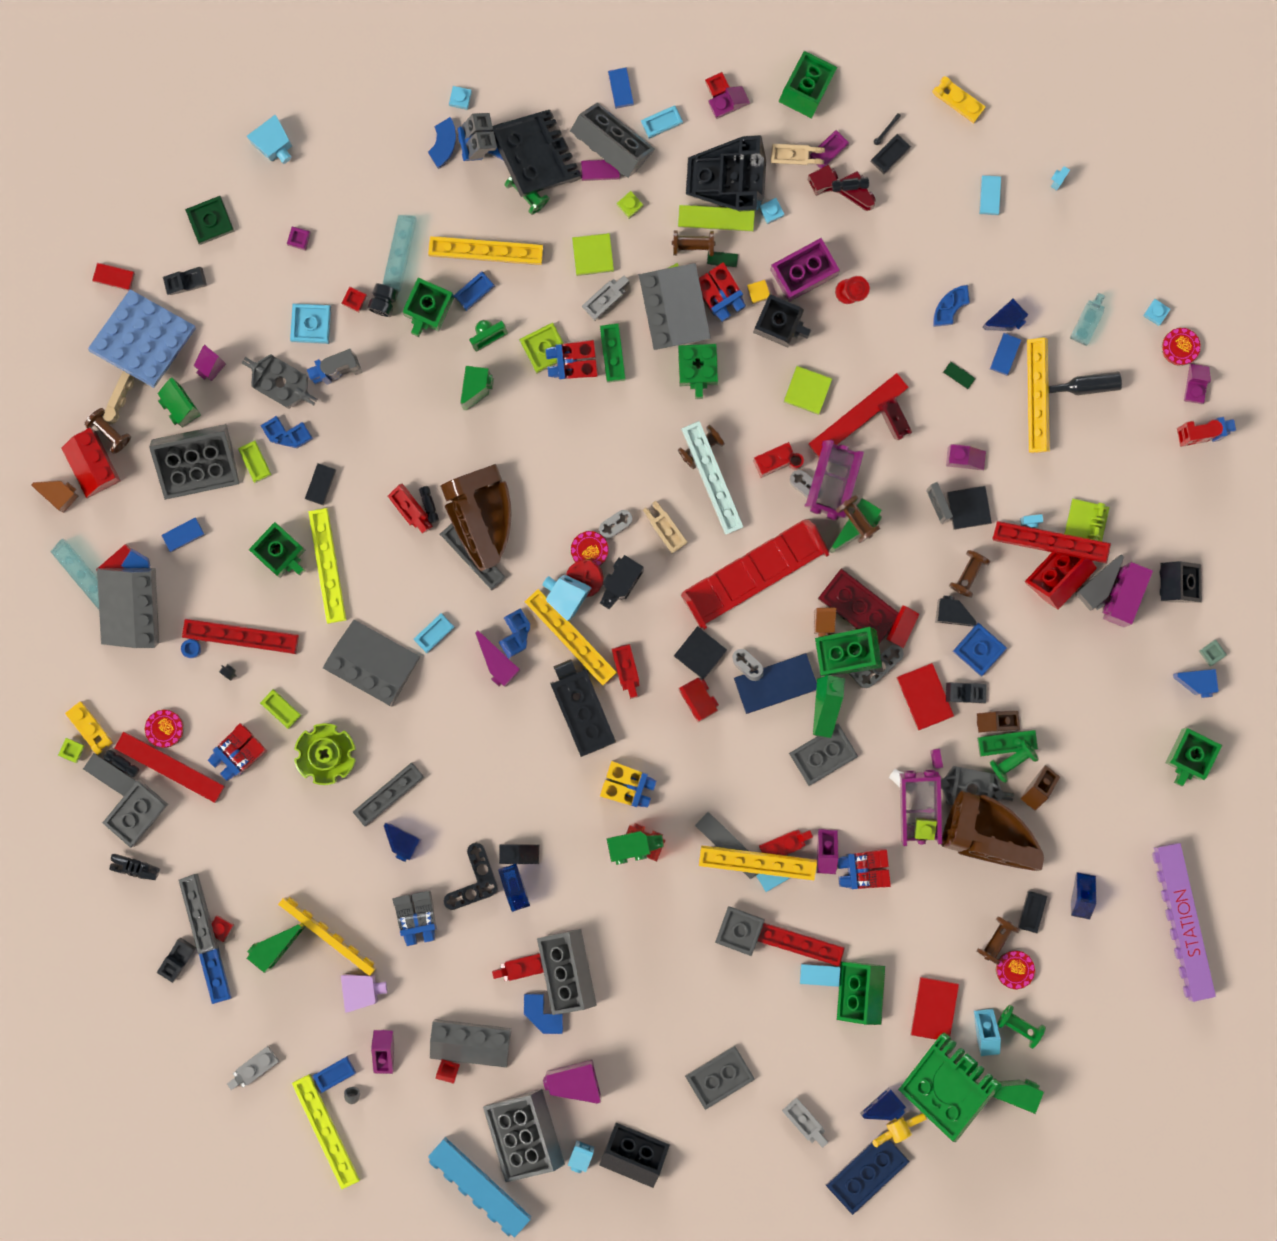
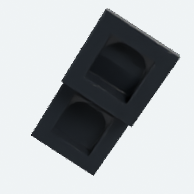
[163,267,207,295]
[946,682,986,703]
[157,937,196,983]

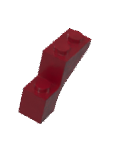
[807,165,876,211]

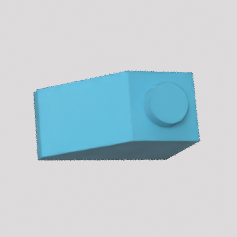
[974,1009,1001,1056]
[568,1140,595,1173]

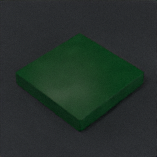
[185,196,235,245]

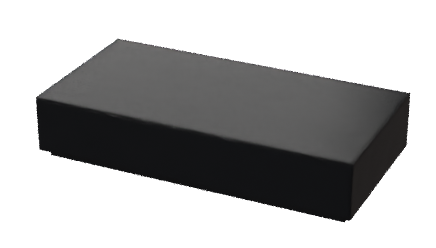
[870,134,911,174]
[305,463,336,506]
[1018,891,1047,933]

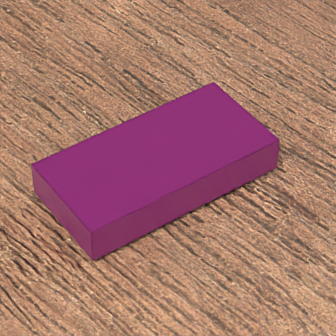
[809,130,849,169]
[581,160,620,181]

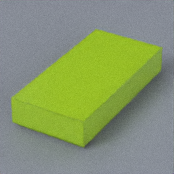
[238,440,272,483]
[260,689,301,729]

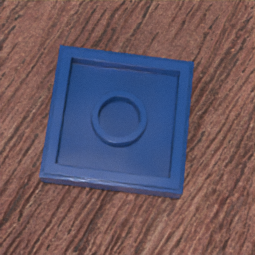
[952,622,1007,677]

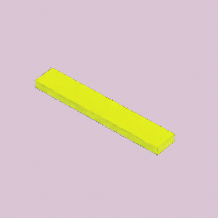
[308,508,347,624]
[292,1074,360,1190]

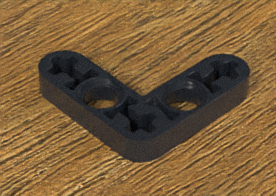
[443,843,498,910]

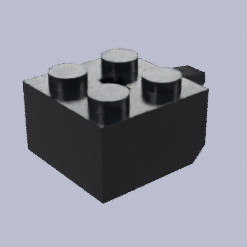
[753,294,811,348]
[600,555,644,610]

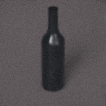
[1049,371,1122,396]

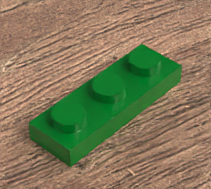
[600,323,626,383]
[977,730,1038,757]

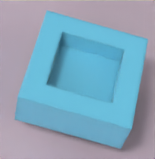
[449,86,472,110]
[1051,166,1070,190]
[759,198,784,224]
[1143,299,1170,326]
[1020,514,1043,528]

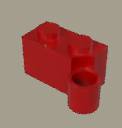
[753,442,804,478]

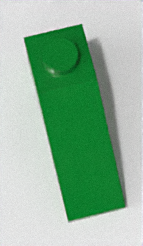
[813,675,845,738]

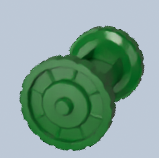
[505,176,550,215]
[990,739,1039,783]
[997,1005,1046,1049]

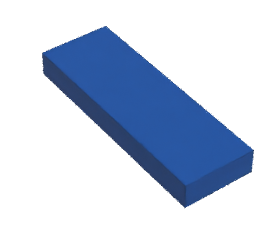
[199,944,232,1004]

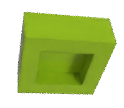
[617,191,643,218]
[58,738,85,763]
[914,818,937,840]

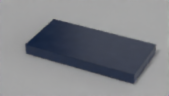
[734,653,817,714]
[825,1131,910,1215]

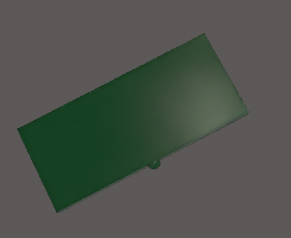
[707,251,738,267]
[943,361,976,389]

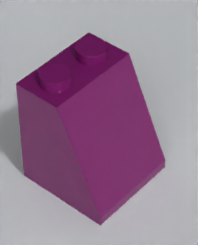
[543,1060,602,1104]

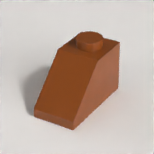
[31,481,79,513]
[814,608,836,637]

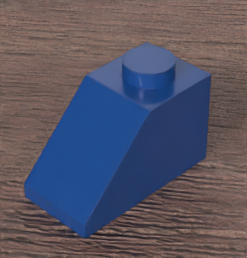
[1173,669,1219,698]

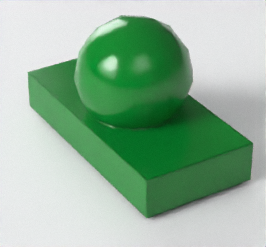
[469,320,508,352]

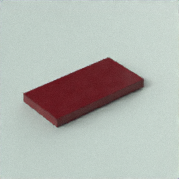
[818,568,899,644]

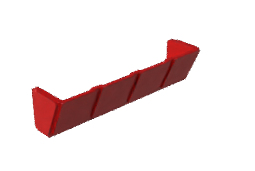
[681,519,829,630]

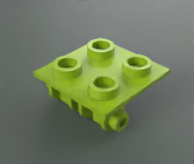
[1064,498,1110,541]

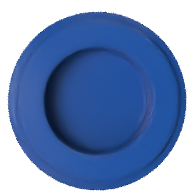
[181,639,201,659]

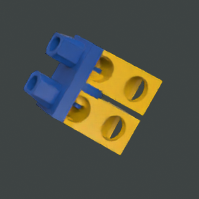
[600,761,657,808]

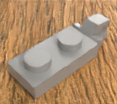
[582,275,630,321]
[227,1046,279,1090]
[782,1097,828,1148]

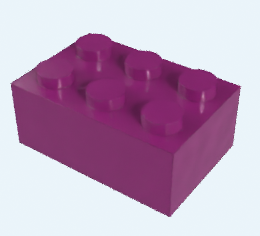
[770,238,840,302]
[1102,562,1153,627]

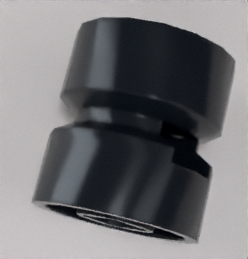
[367,283,399,317]

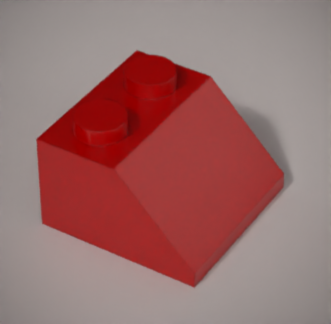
[678,677,719,723]

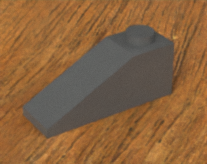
[1075,554,1124,611]

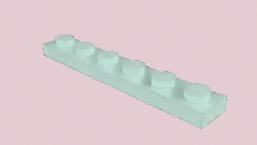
[681,421,743,534]

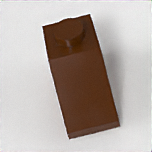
[977,711,1020,733]
[1020,765,1060,811]

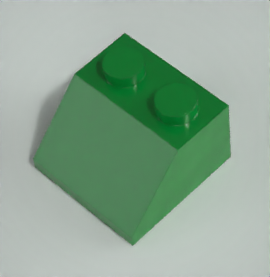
[460,366,494,410]
[157,377,201,428]

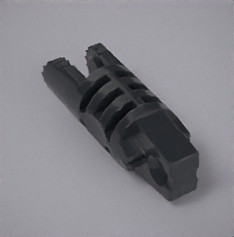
[109,854,160,880]

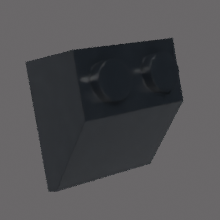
[1159,561,1202,603]

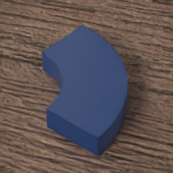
[428,117,456,169]
[933,285,970,327]

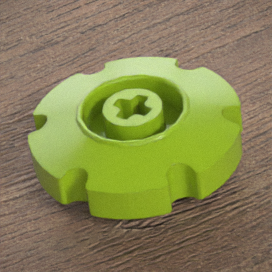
[294,723,356,785]

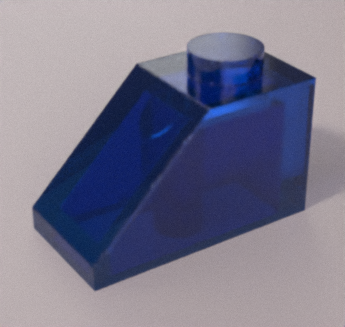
[982,299,1028,331]
[384,822,422,862]
[498,863,530,912]
[1071,872,1096,920]
[860,1087,906,1120]

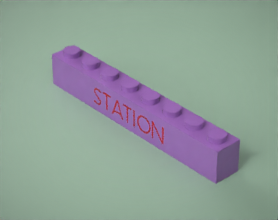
[1152,843,1216,1002]

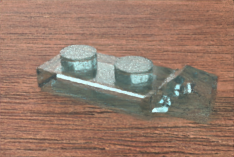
[1070,293,1105,346]

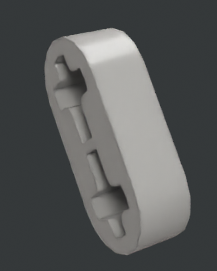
[790,470,822,499]
[599,510,632,538]
[732,649,763,681]

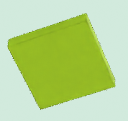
[572,233,614,276]
[519,322,564,374]
[783,366,832,415]

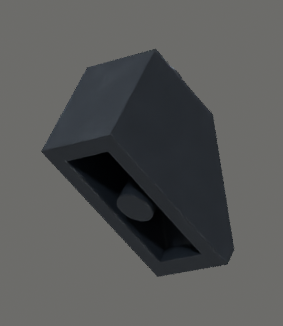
[935,595,977,627]
[499,844,540,864]

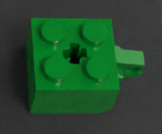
[403,277,455,337]
[678,344,718,399]
[249,522,306,578]
[1165,728,1222,787]
[606,831,664,865]

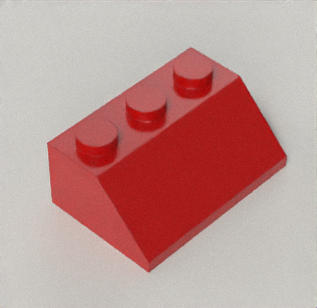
[61,427,121,498]
[1024,552,1097,610]

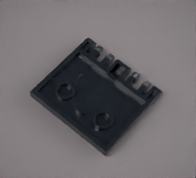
[491,109,582,197]

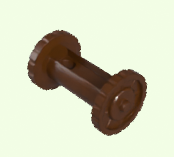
[671,230,716,256]
[84,408,131,454]
[678,425,725,469]
[836,495,881,543]
[949,550,991,598]
[976,916,1020,965]

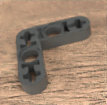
[848,645,904,688]

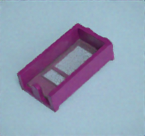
[804,440,864,520]
[899,769,942,846]

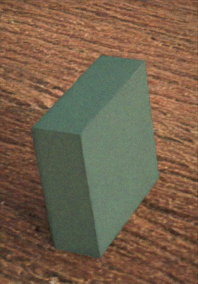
[1199,639,1227,666]

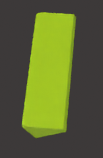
[678,205,755,232]

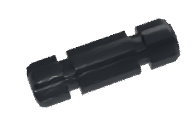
[832,177,869,192]
[419,486,439,523]
[104,750,139,777]

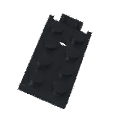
[550,659,616,757]

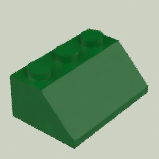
[836,961,886,1025]

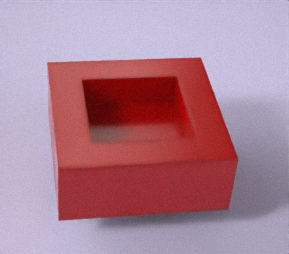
[705,72,729,98]
[341,286,367,313]
[212,915,234,942]
[435,1059,460,1084]

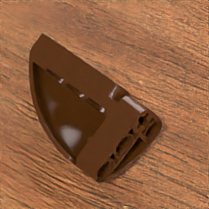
[440,464,512,571]
[941,791,1044,871]

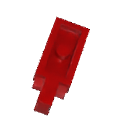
[388,483,433,534]
[612,644,640,699]
[759,830,813,856]
[492,953,544,981]

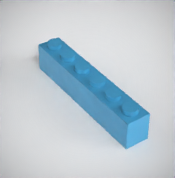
[428,1137,531,1238]

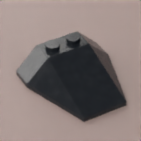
[686,135,766,212]

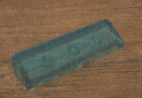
[383,215,417,292]
[50,538,99,609]

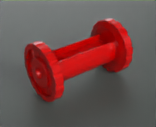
[835,276,870,304]

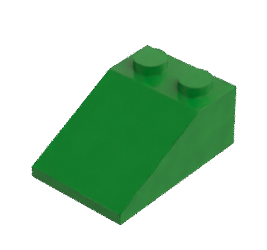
[778,51,837,119]
[829,498,882,553]
[815,627,882,676]
[246,923,306,973]
[978,1079,1044,1114]

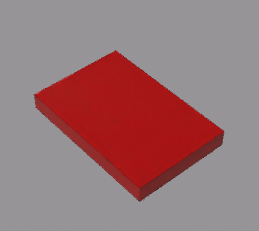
[896,663,954,731]
[910,977,959,1040]

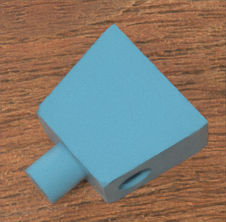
[247,115,292,164]
[542,575,591,621]

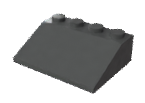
[638,263,711,350]
[149,424,239,500]
[97,568,159,648]
[323,619,420,707]
[483,1089,565,1182]

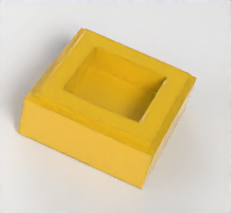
[747,280,770,304]

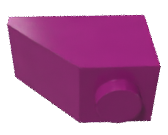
[194,345,226,381]
[946,444,986,471]
[816,829,838,874]
[371,1030,394,1074]

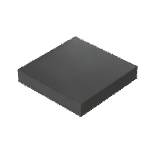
[926,482,953,524]
[715,906,765,956]

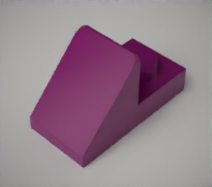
[708,86,750,119]
[1184,364,1211,404]

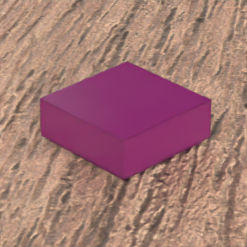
[287,226,311,251]
[930,749,943,769]

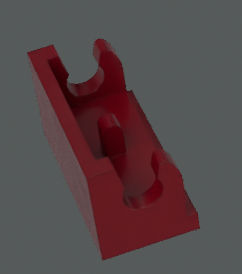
[878,397,912,440]

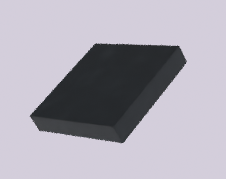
[947,486,992,530]
[674,626,727,679]

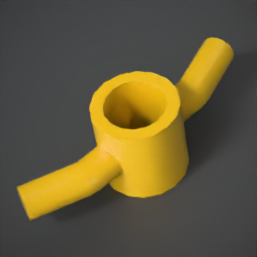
[872,1113,927,1147]

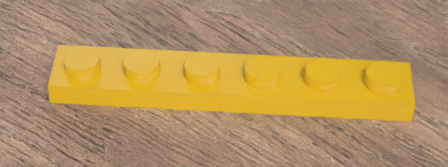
[428,236,543,265]
[1027,337,1050,453]
[524,589,617,686]
[699,845,817,881]
[278,897,377,976]

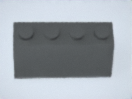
[570,102,655,178]
[537,929,597,1015]
[430,1019,512,1068]

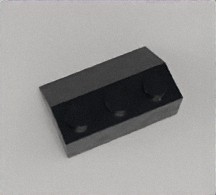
[599,1123,670,1188]

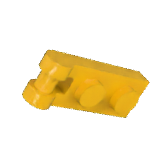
[932,76,986,124]
[65,701,113,755]

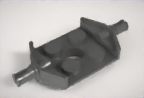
[242,354,318,409]
[929,766,1014,805]

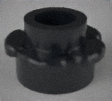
[219,664,237,681]

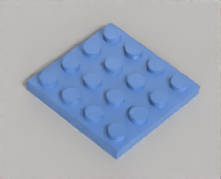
[88,289,196,388]

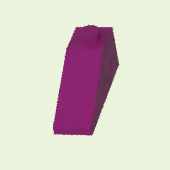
[475,630,521,687]

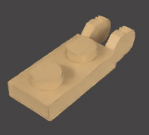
[771,144,825,165]
[103,371,134,425]
[643,501,688,554]

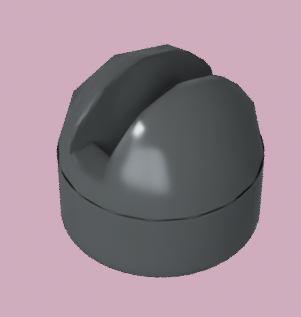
[344,1087,360,1104]

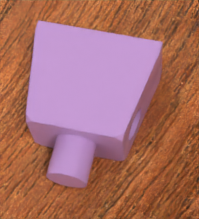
[341,974,388,1013]

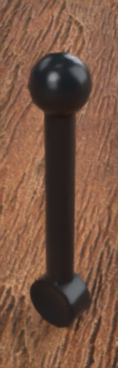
[874,113,901,145]

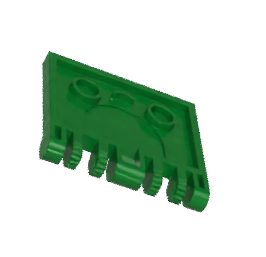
[898,1033,1002,1142]

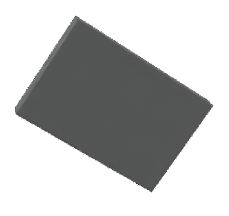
[789,724,858,786]
[102,779,168,848]
[685,1045,755,1110]

